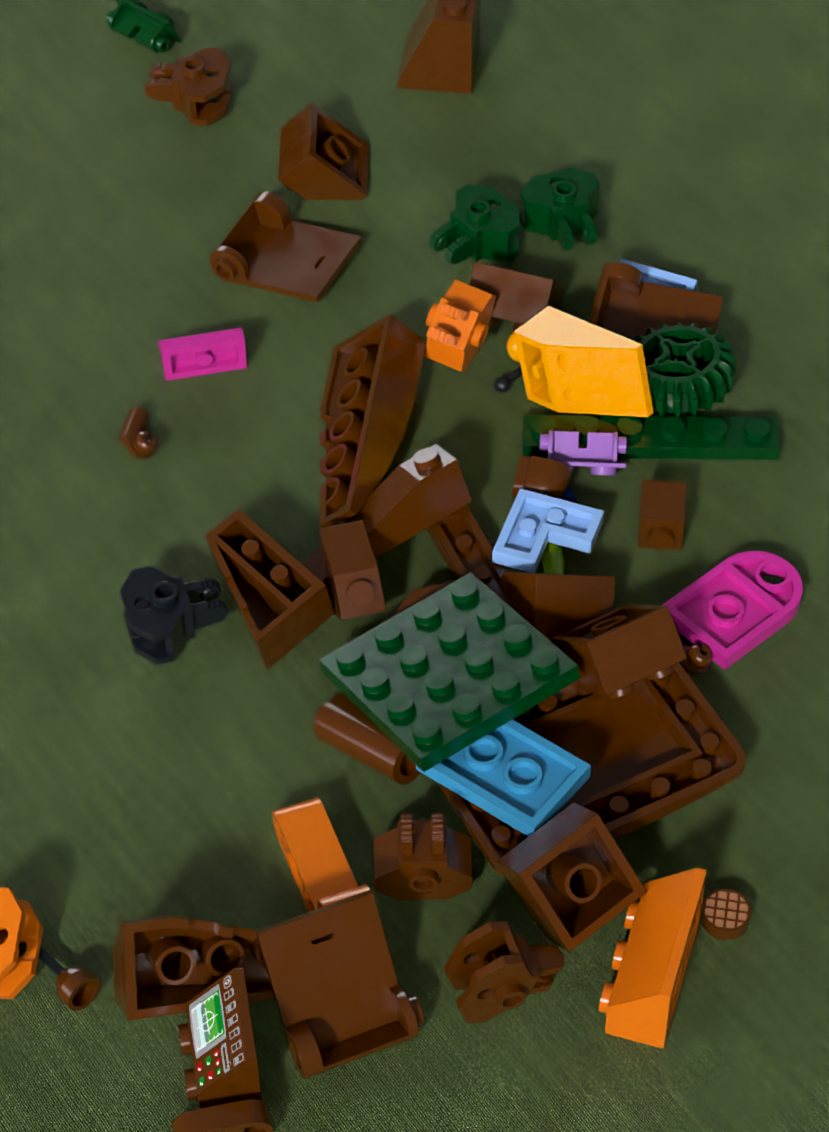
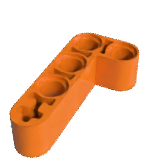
[271,797,370,939]

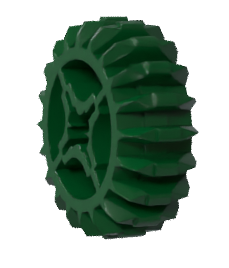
[634,321,736,418]

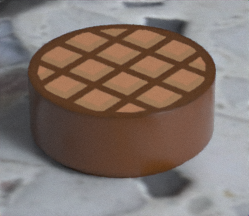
[701,889,751,940]

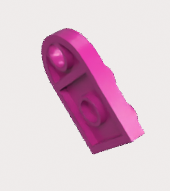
[662,551,803,670]

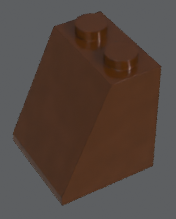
[397,0,481,94]

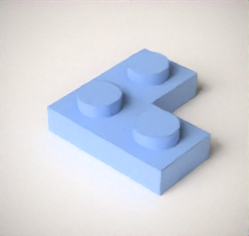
[492,489,604,573]

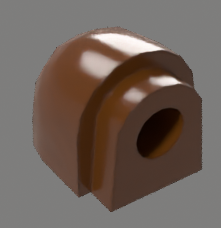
[511,455,572,499]

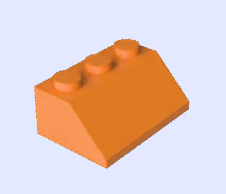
[599,868,707,1049]

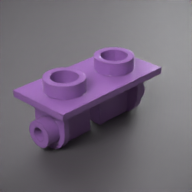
[539,430,626,475]

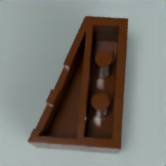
[205,508,334,670]

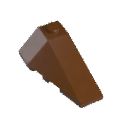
[303,444,472,587]
[113,914,315,1021]

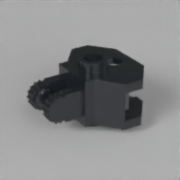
[120,565,229,665]

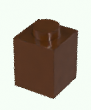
[638,479,686,551]

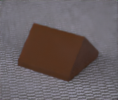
[501,572,615,642]

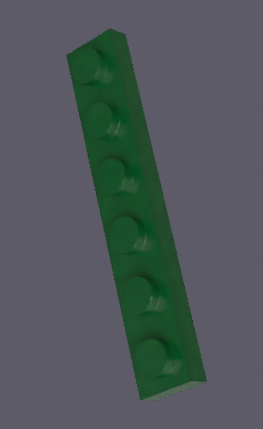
[522,415,780,460]

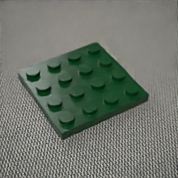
[319,572,580,772]

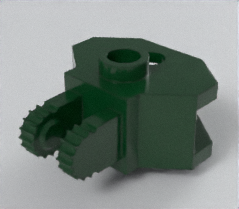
[519,167,600,251]
[428,184,520,265]

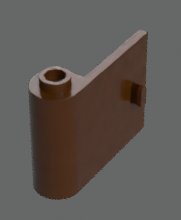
[209,192,362,303]
[589,262,724,341]
[314,693,421,785]
[256,890,424,1080]

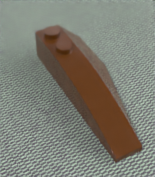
[320,314,426,528]

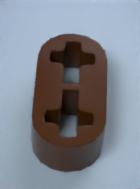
[171,1099,274,1132]

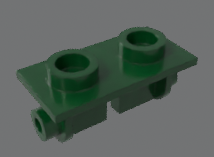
[106,0,182,53]

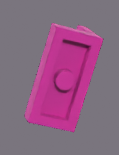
[158,328,247,381]

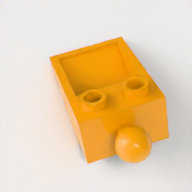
[506,306,654,417]

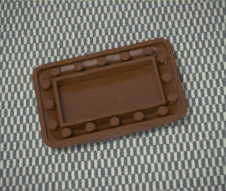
[437,662,746,876]

